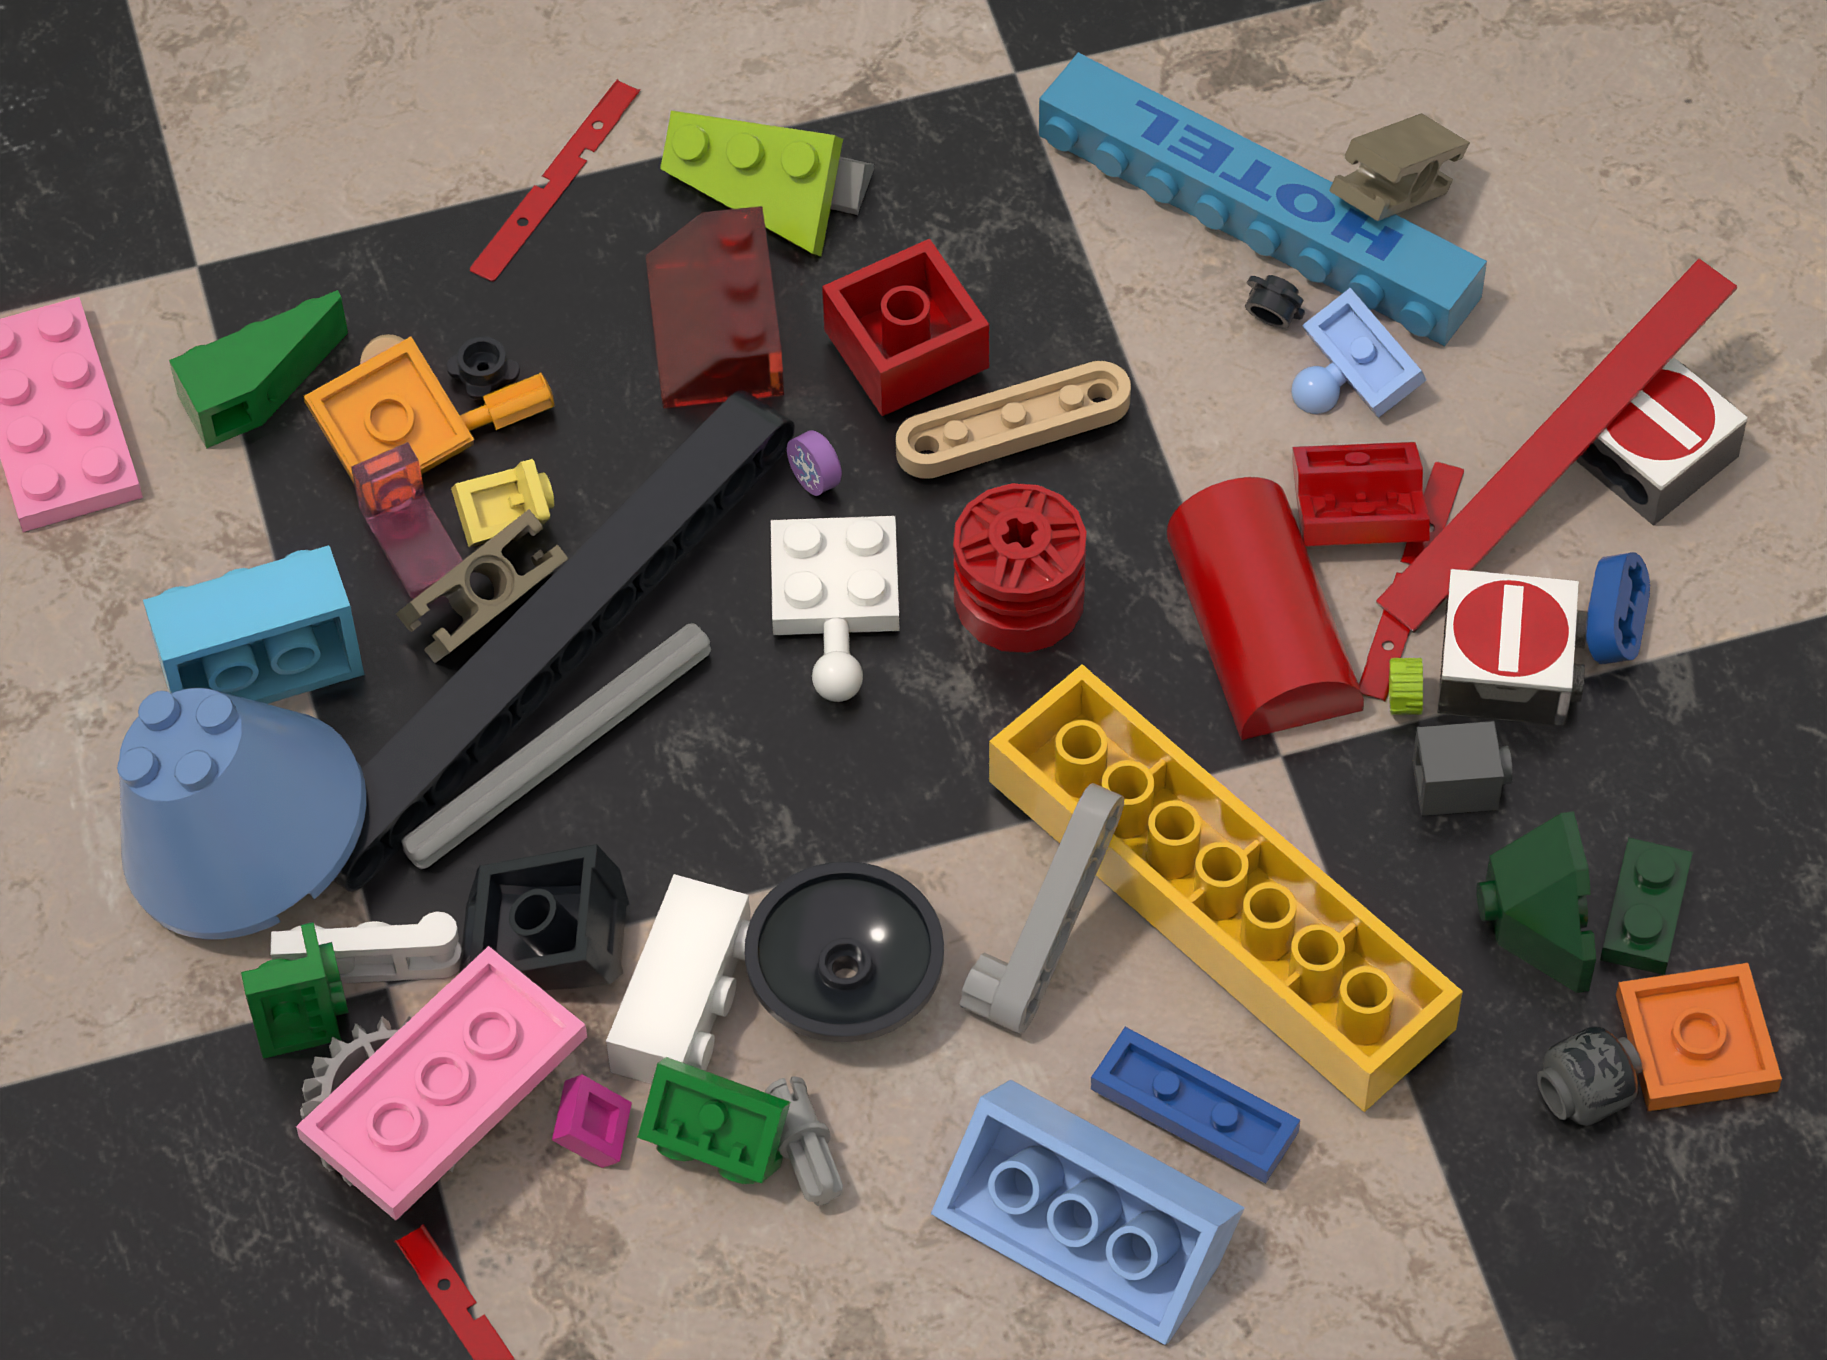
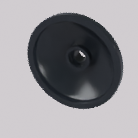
[744,862,944,1043]

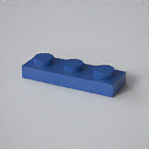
[1091,1026,1300,1184]

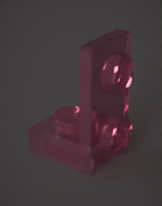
[351,442,463,598]

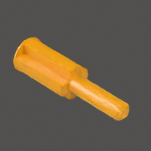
[459,373,555,431]

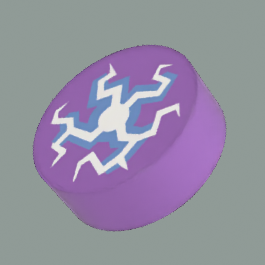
[787,430,842,496]

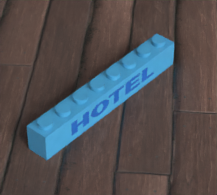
[1039,52,1487,346]

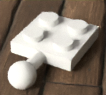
[771,516,900,702]

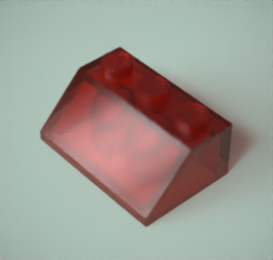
[646,206,784,408]

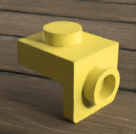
[451,459,554,548]

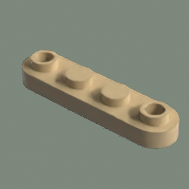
[896,361,1131,478]

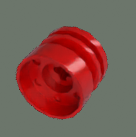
[953,483,1087,653]

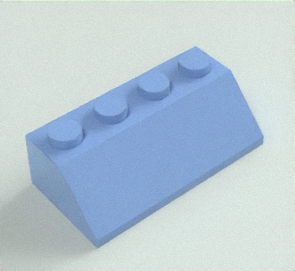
[931,1080,1245,1345]

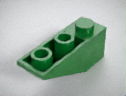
[169,290,348,449]

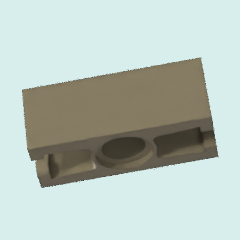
[1329,113,1470,221]
[396,509,568,663]

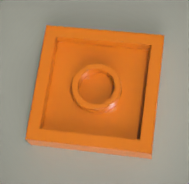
[1616,963,1782,1111]

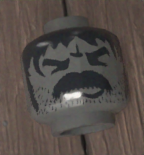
[1537,1026,1642,1126]

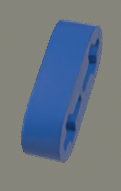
[1585,552,1650,664]

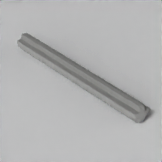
[402,623,711,869]

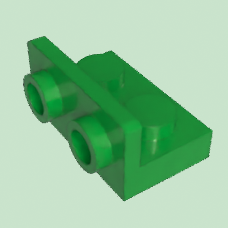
[241,922,349,1058]
[637,1057,791,1184]

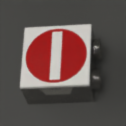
[1437,569,1588,726]

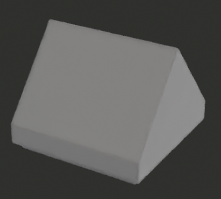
[830,157,874,215]

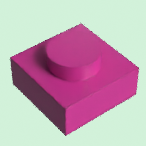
[552,1074,632,1168]

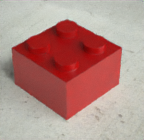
[822,239,989,416]

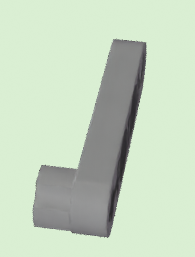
[959,783,1124,1034]

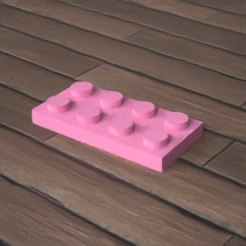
[0,297,143,532]
[296,946,587,1220]

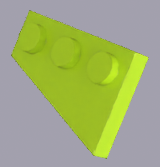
[660,110,843,256]

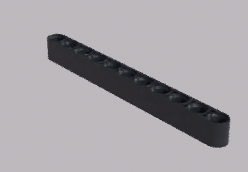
[333,389,795,892]

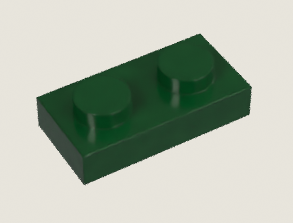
[1600,837,1693,975]

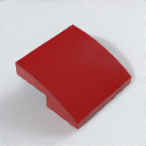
[1292,442,1430,546]

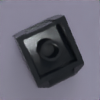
[459,844,629,990]

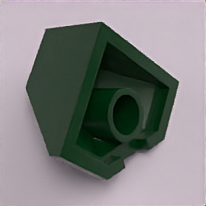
[1476,811,1596,993]

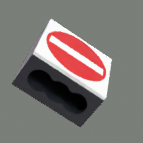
[1576,357,1748,526]

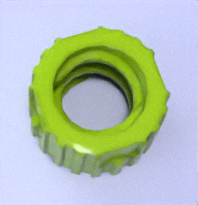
[1389,658,1423,715]

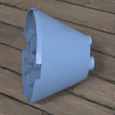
[117,688,366,939]

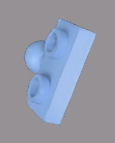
[1291,288,1427,418]

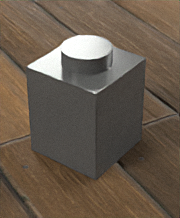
[1412,721,1512,816]

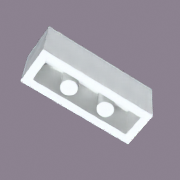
[606,874,751,1084]

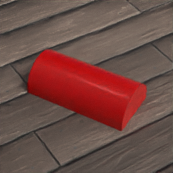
[1167,477,1364,740]

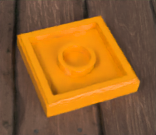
[304,337,474,505]

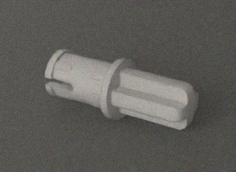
[765,1076,843,1206]

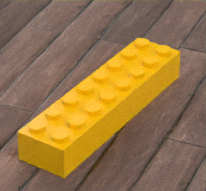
[989,665,1463,1112]

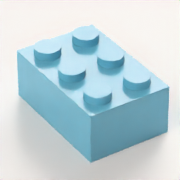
[143,545,365,704]

